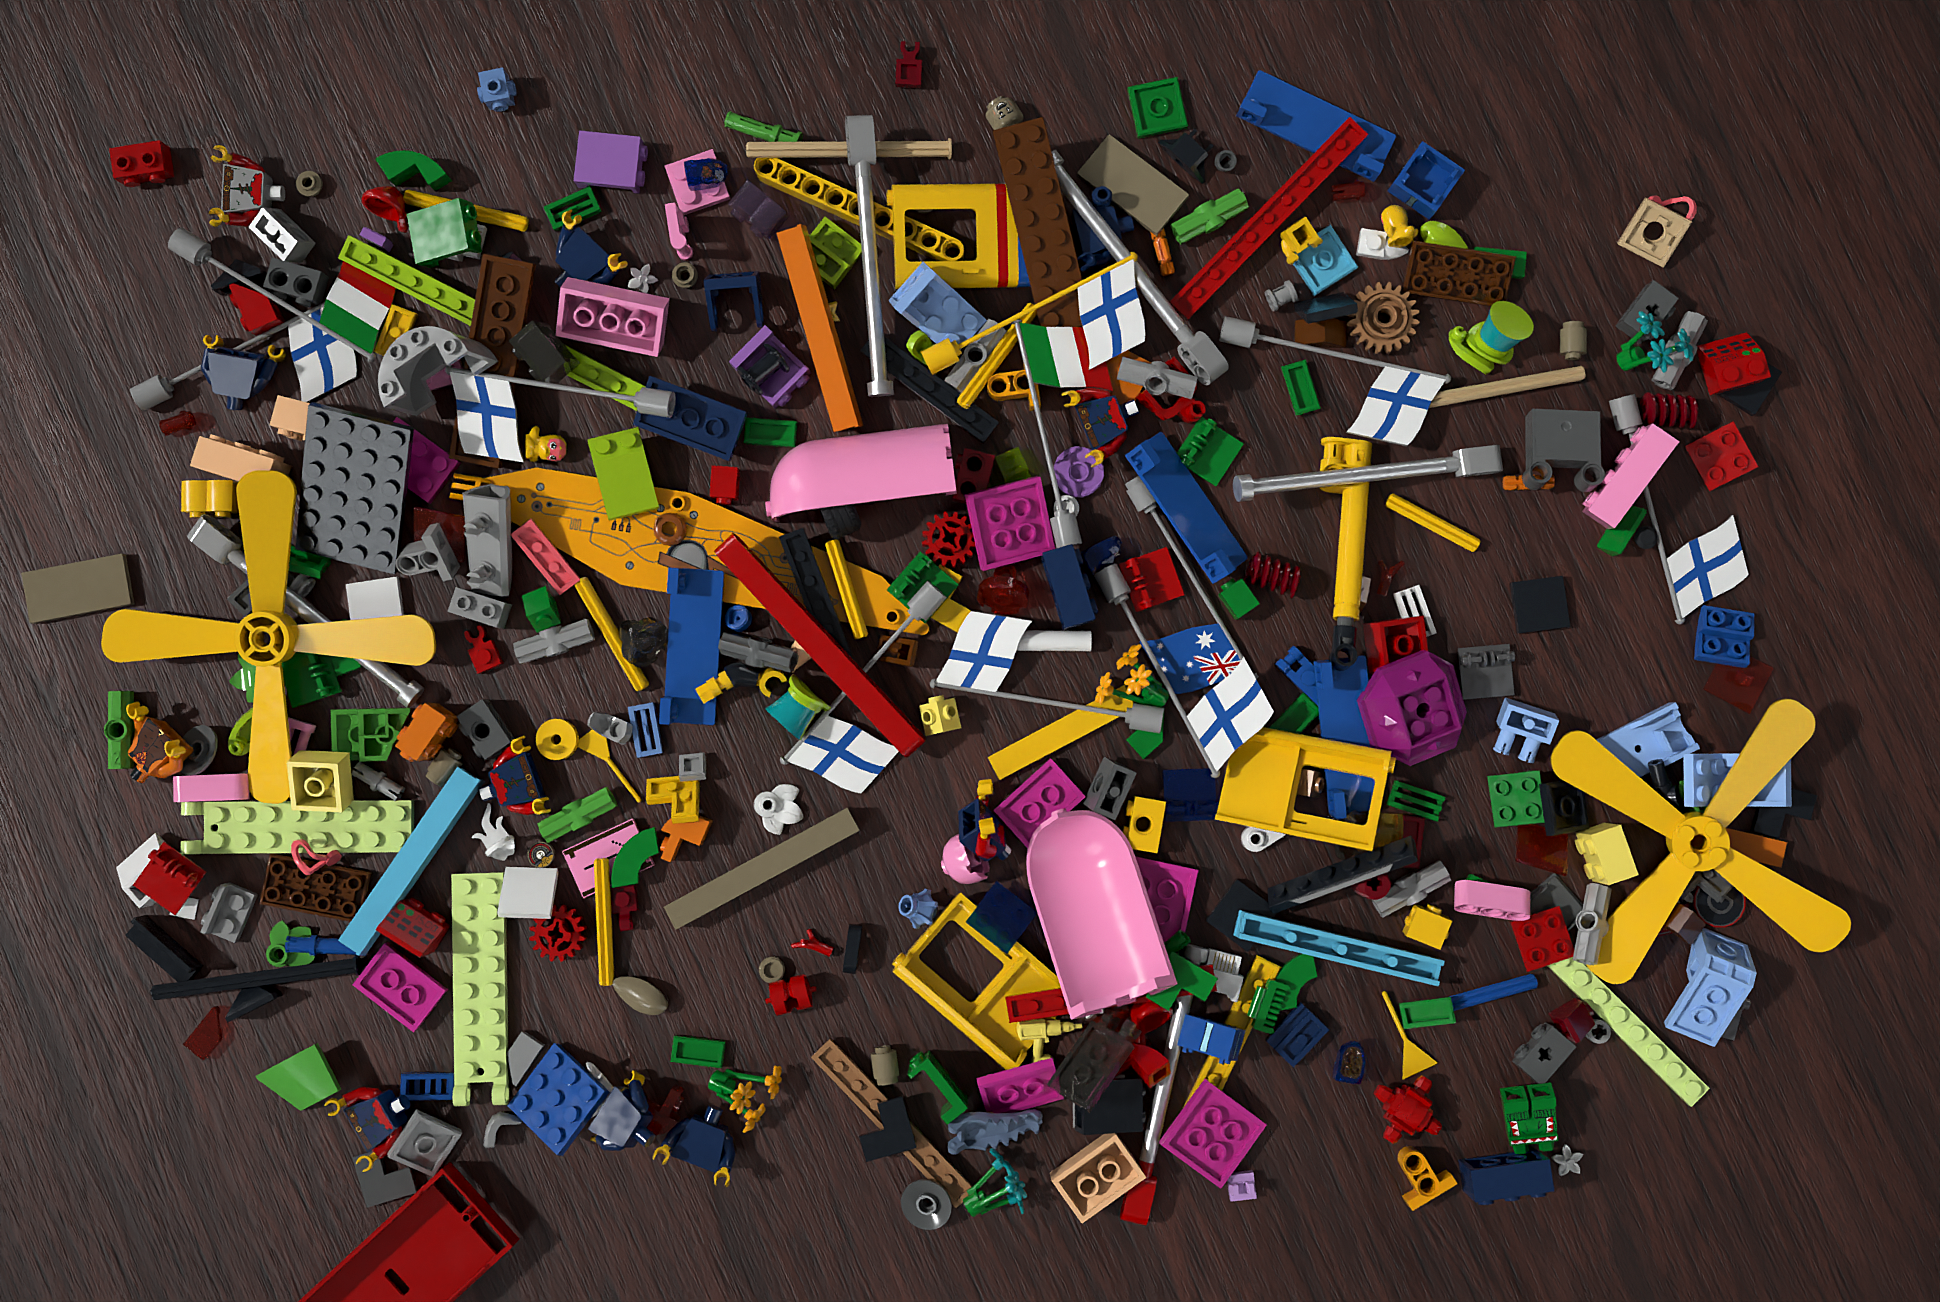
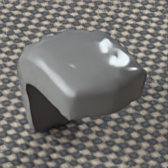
[588,712,633,745]
[483,1112,522,1148]

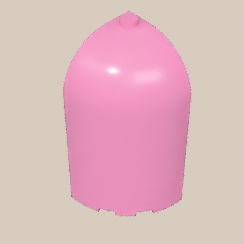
[765,424,957,523]
[1026,809,1177,1020]

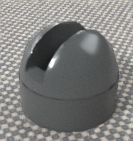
[1215,150,1237,172]

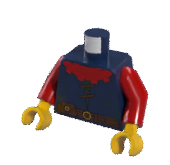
[1062,388,1139,468]
[479,736,551,815]
[958,779,1011,861]
[324,1087,410,1172]

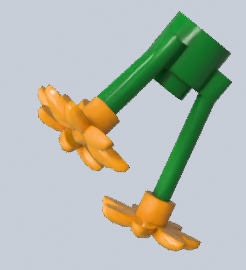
[1095,644,1169,707]
[708,1065,782,1133]

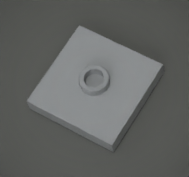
[387,1109,462,1177]

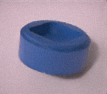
[725,605,752,632]

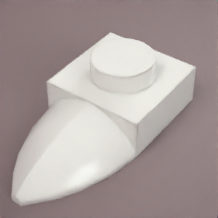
[1356,228,1409,260]

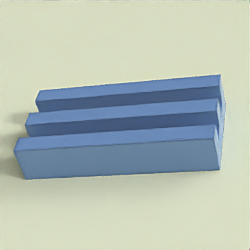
[628,702,664,758]

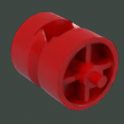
[765,974,817,1016]

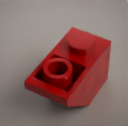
[229,283,285,336]

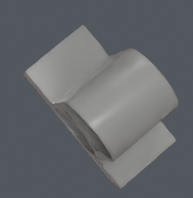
[395,523,460,581]

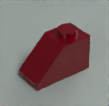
[1548,998,1595,1043]

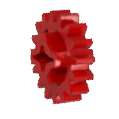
[922,511,976,568]
[529,905,587,962]

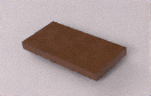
[1402,240,1516,306]
[259,853,373,922]

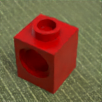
[710,466,740,505]

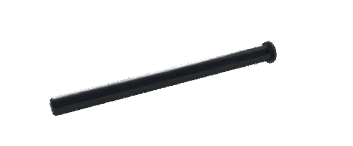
[150,955,362,1001]

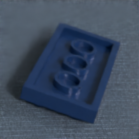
[632,376,748,461]

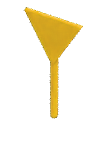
[578,730,642,803]
[1382,991,1437,1079]

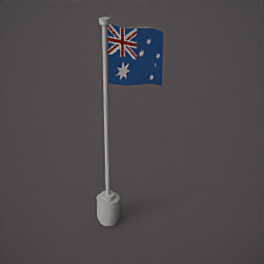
[1125,476,1259,694]

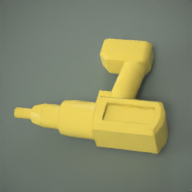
[1016,1018,1082,1063]

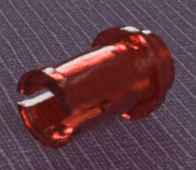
[1332,179,1365,201]
[159,410,196,436]

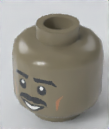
[986,96,1024,130]

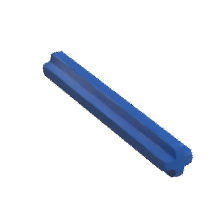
[1449,974,1538,1011]

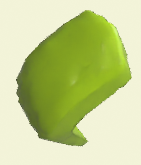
[906,330,934,367]

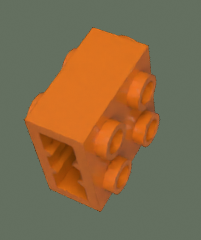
[395,703,458,762]

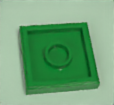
[1127,77,1188,139]

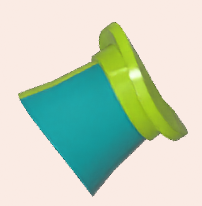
[1466,301,1534,364]
[765,674,831,740]

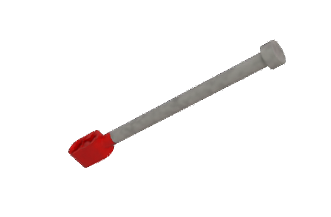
[1120,944,1209,1226]

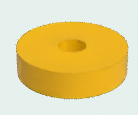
[536,719,579,760]

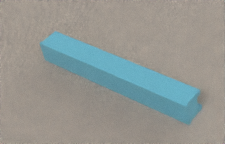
[338,767,485,956]
[1233,910,1444,986]

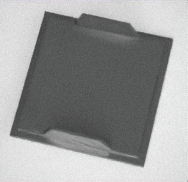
[1530,873,1583,931]

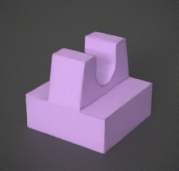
[1227,1170,1257,1201]

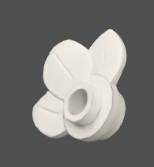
[754,784,803,835]

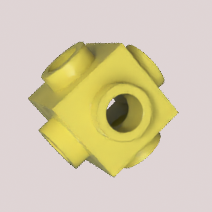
[919,695,961,736]

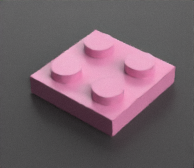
[665,149,730,215]

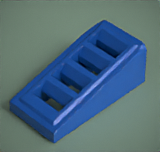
[400,1072,454,1100]

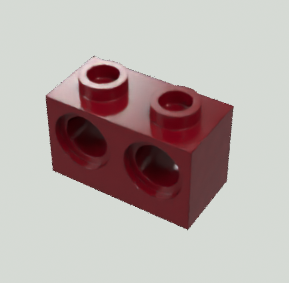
[952,448,995,504]

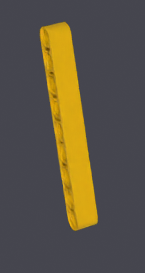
[754,158,964,261]

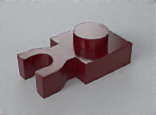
[895,41,922,88]

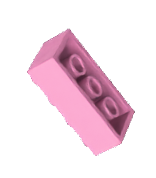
[556,277,670,357]
[1582,423,1679,529]

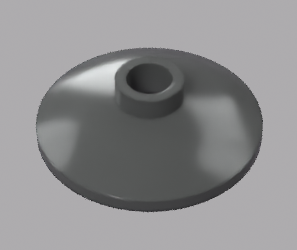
[181,725,218,776]
[901,1179,952,1230]

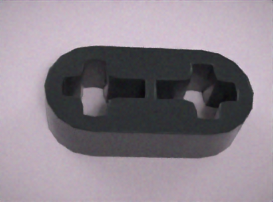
[843,924,862,974]

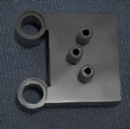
[1522,409,1605,492]

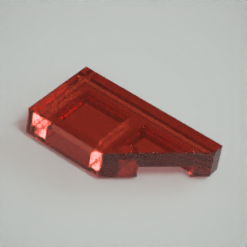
[183,1006,223,1061]

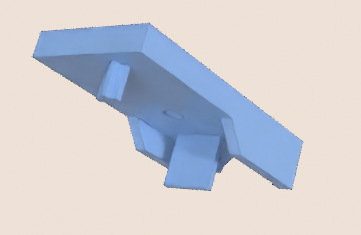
[1596,702,1700,777]

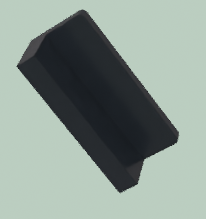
[125,915,204,982]

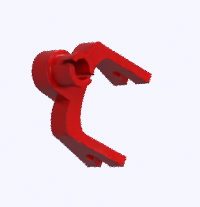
[1135,357,1206,424]

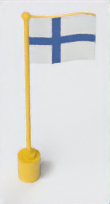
[921,252,1145,375]

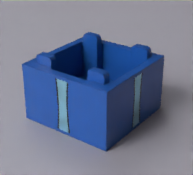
[1388,141,1465,219]
[1177,1014,1246,1064]

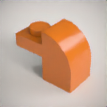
[660,815,713,862]

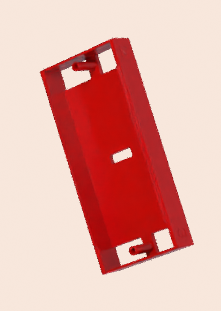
[298,1162,520,1302]

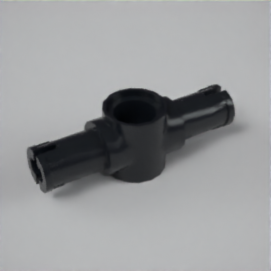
[1648,759,1681,811]

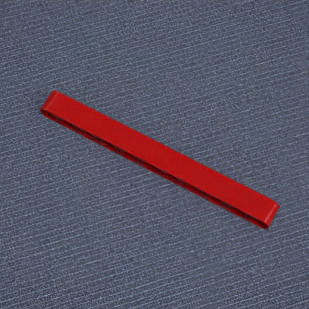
[714,533,926,758]

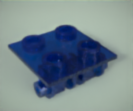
[1163,768,1218,822]
[966,881,1037,954]

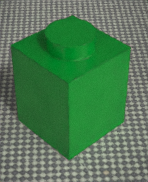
[1218,578,1260,620]
[522,586,561,633]

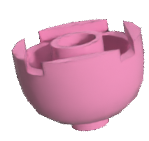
[941,834,989,884]

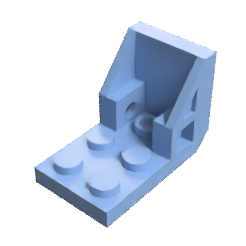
[888,262,987,350]
[1683,753,1792,807]
[1664,928,1757,1047]

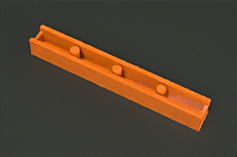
[777,224,864,432]

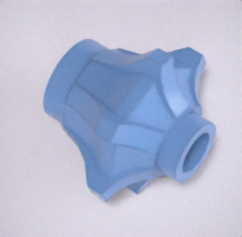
[899,889,938,929]

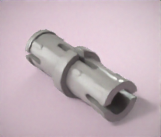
[351,762,405,801]

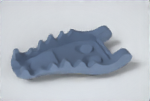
[948,1109,1043,1154]

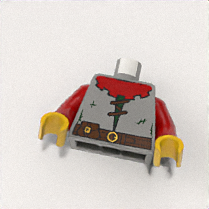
[208,145,285,227]

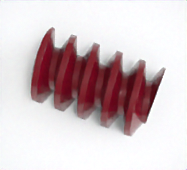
[1639,392,1699,429]
[1243,552,1301,598]
[1350,873,1391,900]

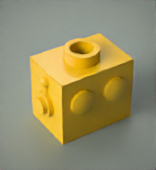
[1402,904,1452,950]

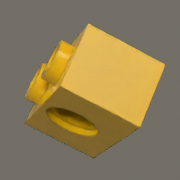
[1122,796,1166,853]

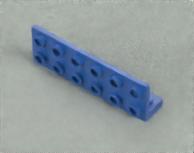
[1236,70,1396,182]
[1125,432,1248,584]
[659,567,724,725]
[1314,655,1375,819]

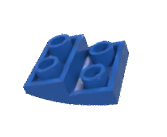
[1694,605,1754,668]

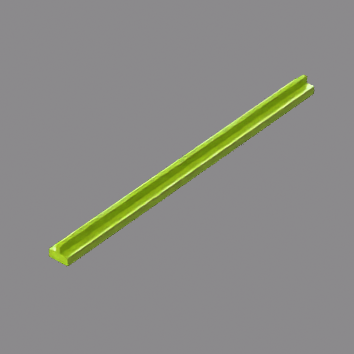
[338,235,646,411]

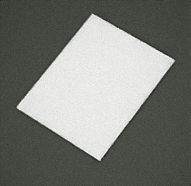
[169,898,199,920]

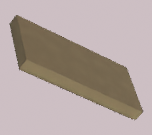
[1077,134,1189,236]
[21,554,134,624]

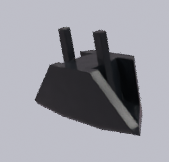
[1158,129,1214,184]

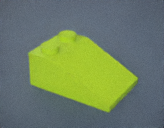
[587,427,659,521]

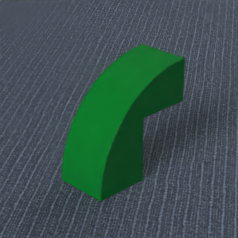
[375,151,452,192]

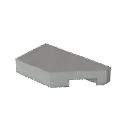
[507,1030,545,1086]

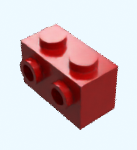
[109,140,174,187]

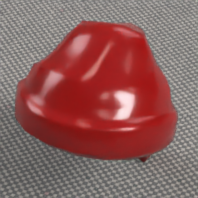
[361,186,408,233]
[1130,1001,1173,1046]

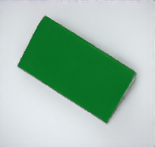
[1597,506,1647,556]

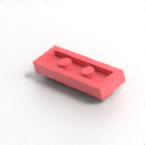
[510,518,580,595]

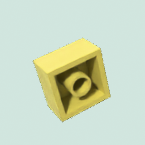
[287,750,354,812]
[1575,823,1639,885]

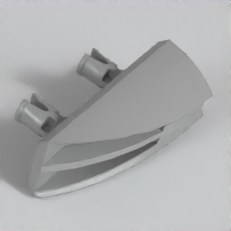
[462,484,512,597]

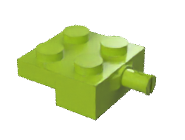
[809,217,862,290]

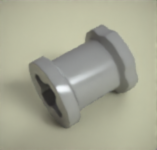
[1265,280,1298,312]

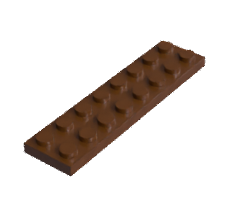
[992,117,1083,327]
[449,254,536,468]

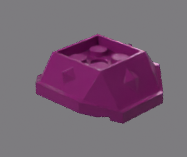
[1357,650,1467,766]

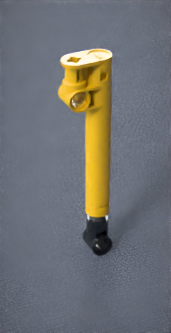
[1319,437,1372,671]

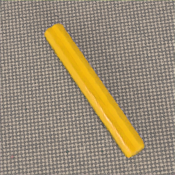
[1385,494,1480,552]
[825,539,868,639]

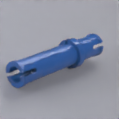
[285,935,368,956]

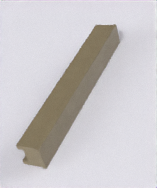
[664,807,860,930]

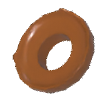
[653,513,687,546]

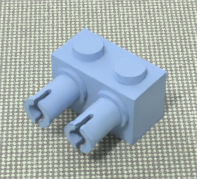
[1493,697,1559,763]

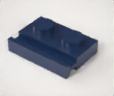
[1265,1002,1329,1068]

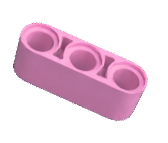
[173,773,250,802]
[1454,880,1531,921]

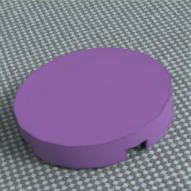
[1054,446,1104,498]

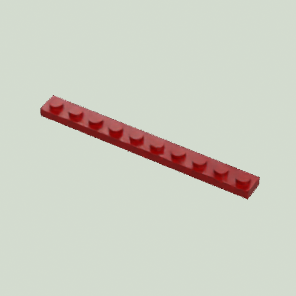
[1169,117,1368,321]

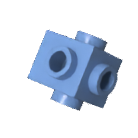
[477,67,517,112]

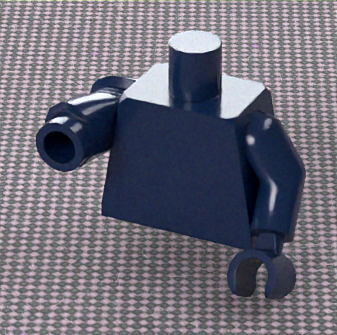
[1071,186,1134,272]

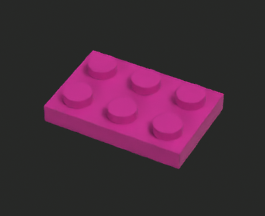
[393,417,461,504]
[993,758,1086,848]
[352,943,448,1033]
[976,1058,1064,1114]

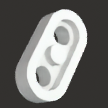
[1241,827,1286,852]

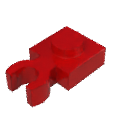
[464,625,503,674]

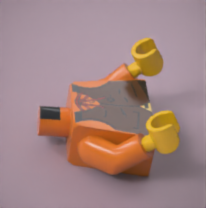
[126,701,194,783]

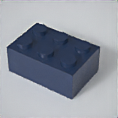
[1041,544,1098,631]
[1458,1148,1554,1205]

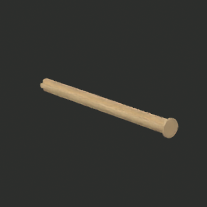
[746,138,952,159]
[1429,366,1586,408]

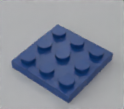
[507,1043,610,1156]

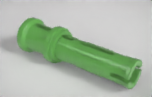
[724,111,803,142]

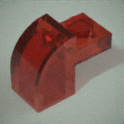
[646,1084,685,1136]

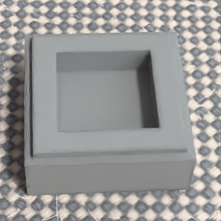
[679,753,706,782]

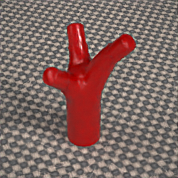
[791,929,834,957]

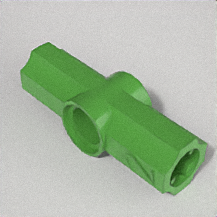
[1170,188,1249,245]
[104,691,135,769]
[537,787,618,843]

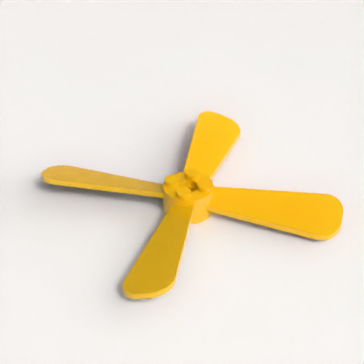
[101,470,436,804]
[1551,699,1851,984]

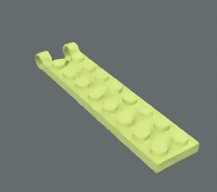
[181,800,414,854]
[451,872,510,1106]

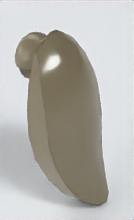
[612,977,668,1015]

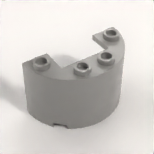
[378,326,498,416]

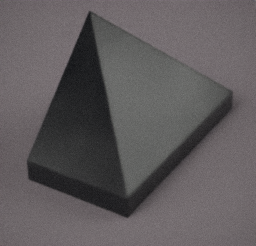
[211,259,267,296]
[225,986,283,1023]

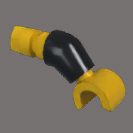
[695,662,787,704]

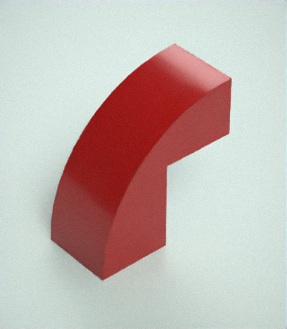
[1096,1043,1171,1088]

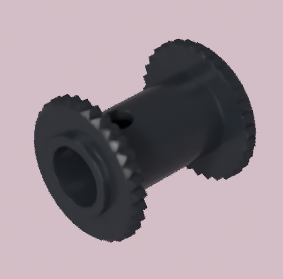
[737,343,789,395]

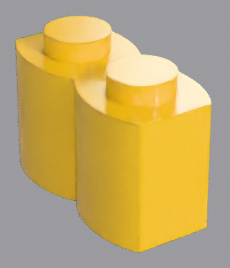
[181,480,239,519]

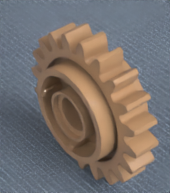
[1347,282,1420,354]

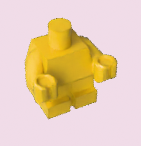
[1280,217,1323,265]

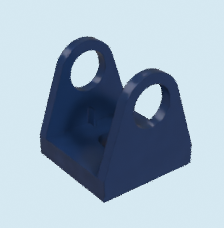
[704,271,764,332]

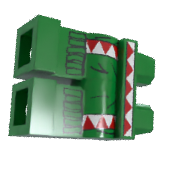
[1500,1083,1558,1154]

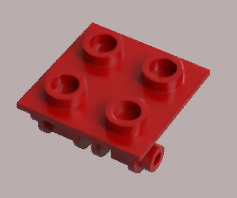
[1685,421,1759,491]
[1119,547,1184,612]
[133,842,207,915]
[1510,906,1574,972]

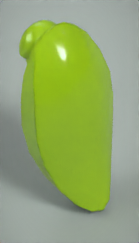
[1420,221,1468,249]
[1449,326,1494,375]
[228,708,253,756]

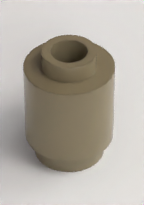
[1560,321,1587,360]
[425,747,463,787]
[871,1045,900,1085]

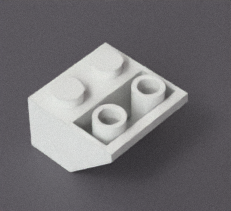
[116,833,166,908]

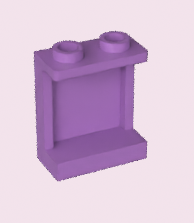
[574,131,648,194]
[729,325,811,409]

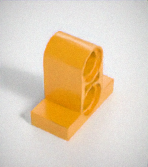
[987,362,1041,411]
[1398,1146,1457,1211]

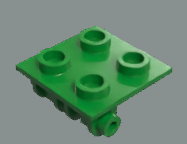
[1177,416,1244,487]
[887,551,959,623]
[282,652,342,708]
[1487,770,1544,827]

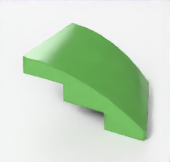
[331,708,410,762]
[255,1043,341,1111]

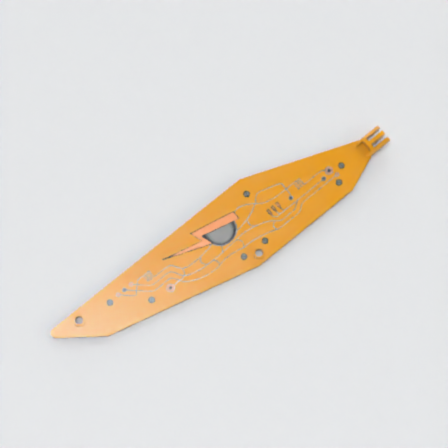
[449,468,929,635]

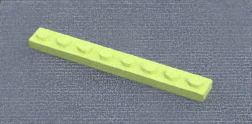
[1547,957,1710,1107]

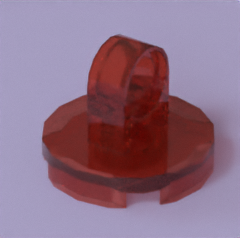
[977,564,1029,615]

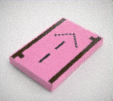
[562,818,655,898]

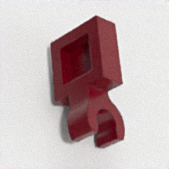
[610,884,639,931]

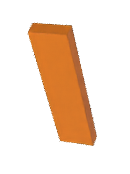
[1691,828,1787,868]

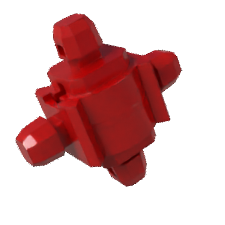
[1374,1075,1442,1144]

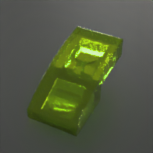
[995,447,1031,484]

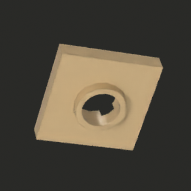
[1617,197,1692,268]

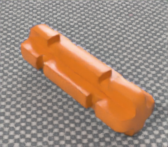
[1150,228,1175,276]
[1502,475,1555,490]

